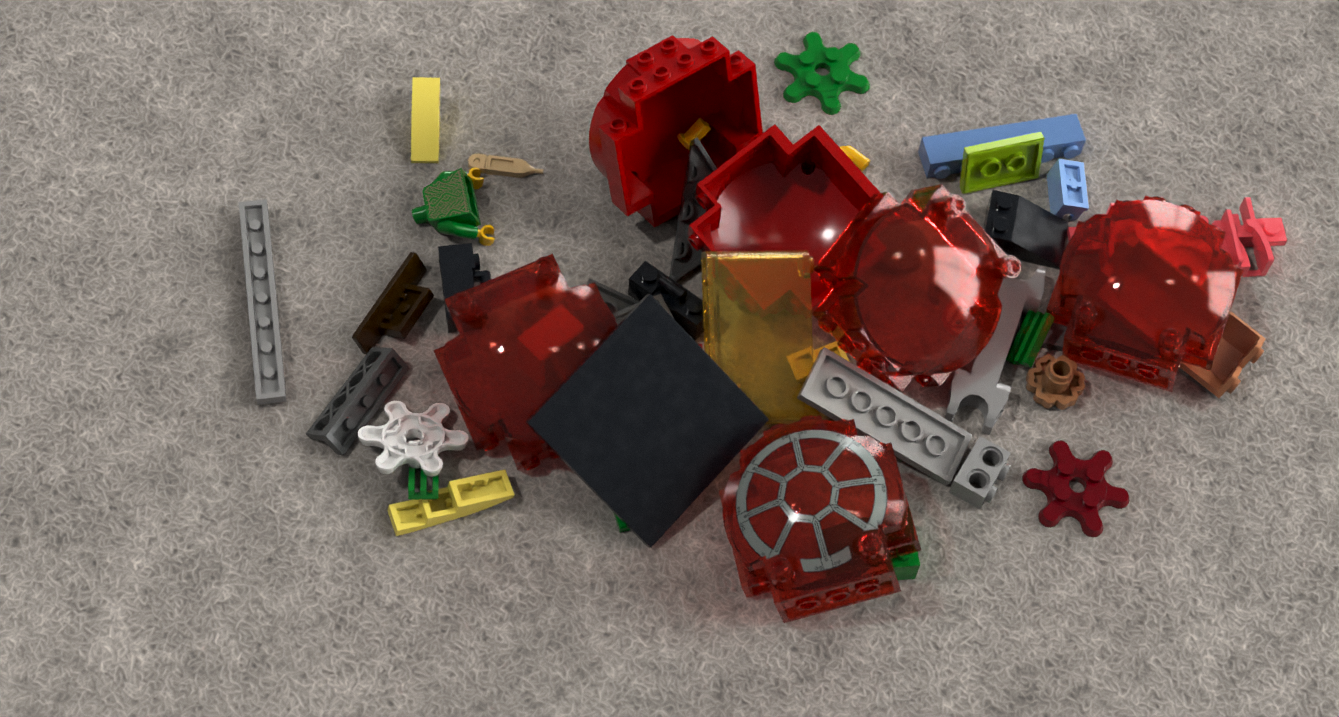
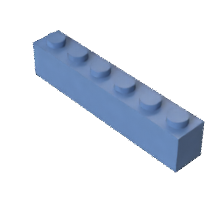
[918,114,1086,179]

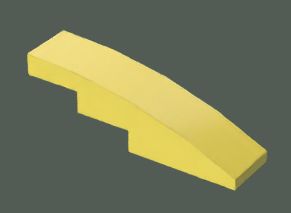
[387,469,514,536]

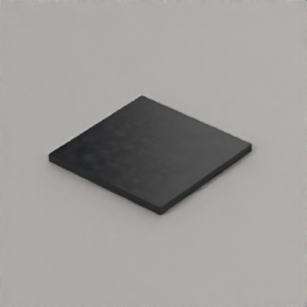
[525,294,769,548]

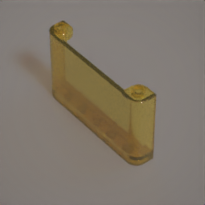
[701,250,819,425]

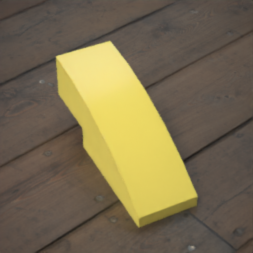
[411,77,441,163]

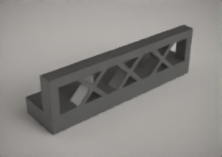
[306,347,410,455]

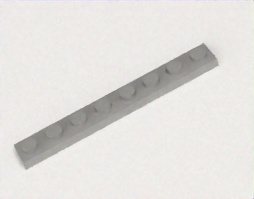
[239,199,287,405]

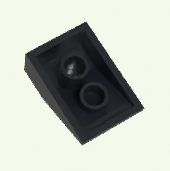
[979,190,1068,270]

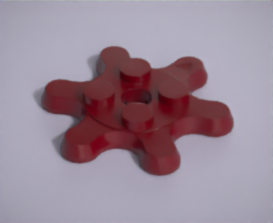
[1022,440,1130,537]

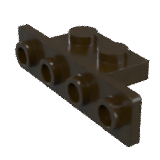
[352,252,434,354]

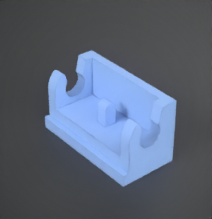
[1046,159,1089,221]

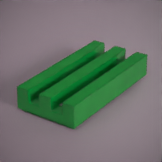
[1006,310,1055,367]
[408,465,439,500]

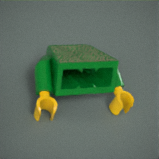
[412,167,495,246]

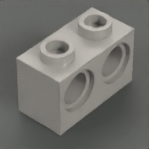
[949,436,1011,509]

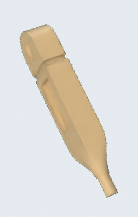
[468,154,543,178]

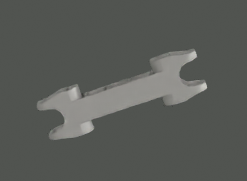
[945,254,1046,435]

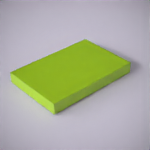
[959,132,1045,194]

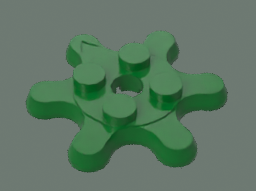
[774,32,870,115]

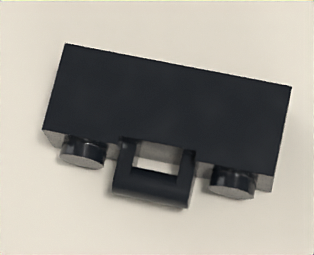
[438,243,494,333]
[628,261,714,341]

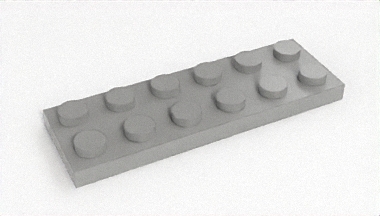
[797,347,972,486]

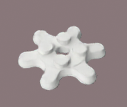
[358,401,469,477]

